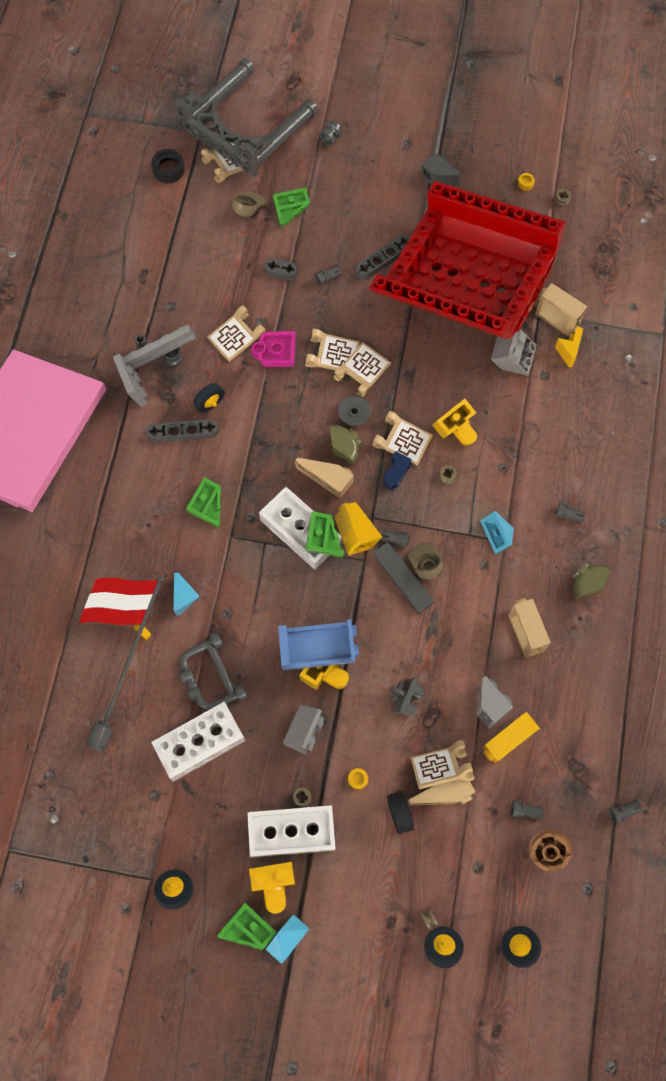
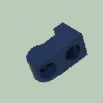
[383,451,412,490]

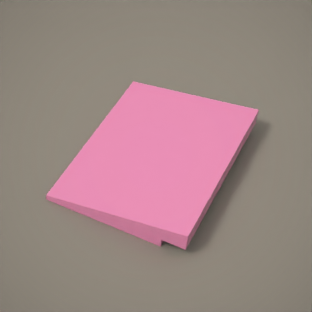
[0,349,107,513]

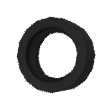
[151,149,185,183]
[387,791,414,834]

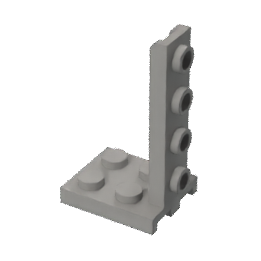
[113,325,196,407]

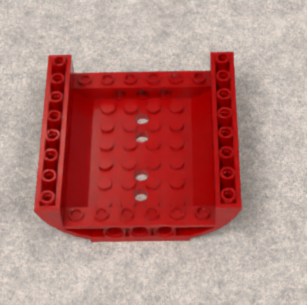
[369,181,566,340]

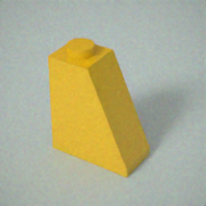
[334,502,382,556]
[482,712,540,764]

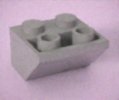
[491,329,537,376]
[476,676,513,730]
[283,705,324,755]

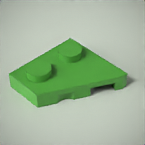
[273,187,310,228]
[186,477,221,528]
[305,511,344,557]
[217,903,277,950]

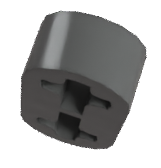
[265,258,297,280]

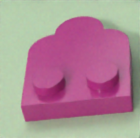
[251,331,296,367]

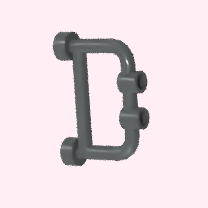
[179,631,248,711]

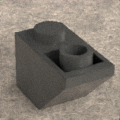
[420,153,460,186]

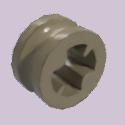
[554,189,571,206]
[439,465,457,484]
[293,788,311,808]
[419,908,438,930]

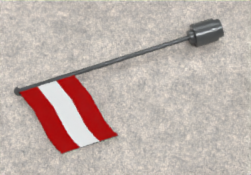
[78,577,164,752]

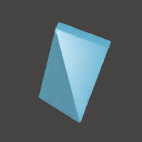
[480,511,514,554]
[174,573,200,616]
[266,914,309,964]

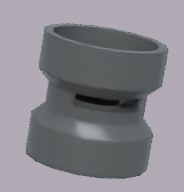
[319,121,342,146]
[163,347,183,367]

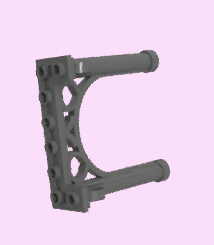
[175,58,318,177]

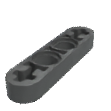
[356,235,410,280]
[146,419,219,443]

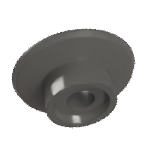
[338,396,371,426]

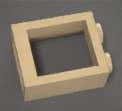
[535,283,588,337]
[508,598,551,658]

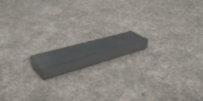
[372,542,435,614]

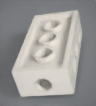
[259,487,342,570]
[151,702,245,782]
[248,805,335,858]

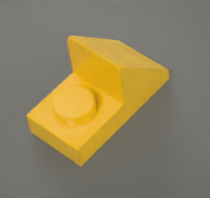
[555,326,584,367]

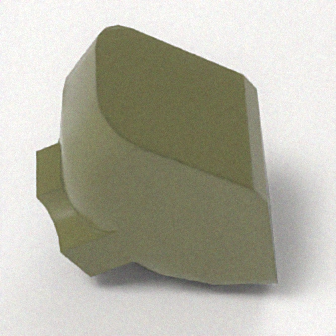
[329,425,362,466]
[572,563,611,601]

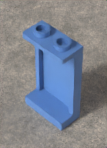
[278,619,359,670]

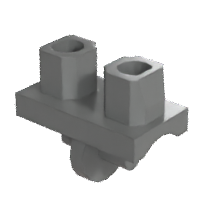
[389,678,425,716]

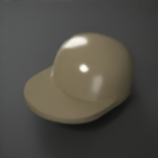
[232,192,266,217]
[409,543,443,580]

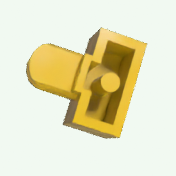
[432,399,477,446]
[300,665,349,690]
[249,862,295,914]

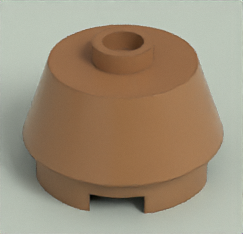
[529,829,572,872]

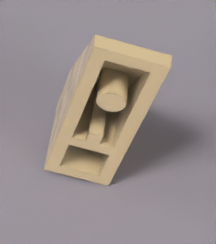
[295,458,354,499]
[408,779,476,805]

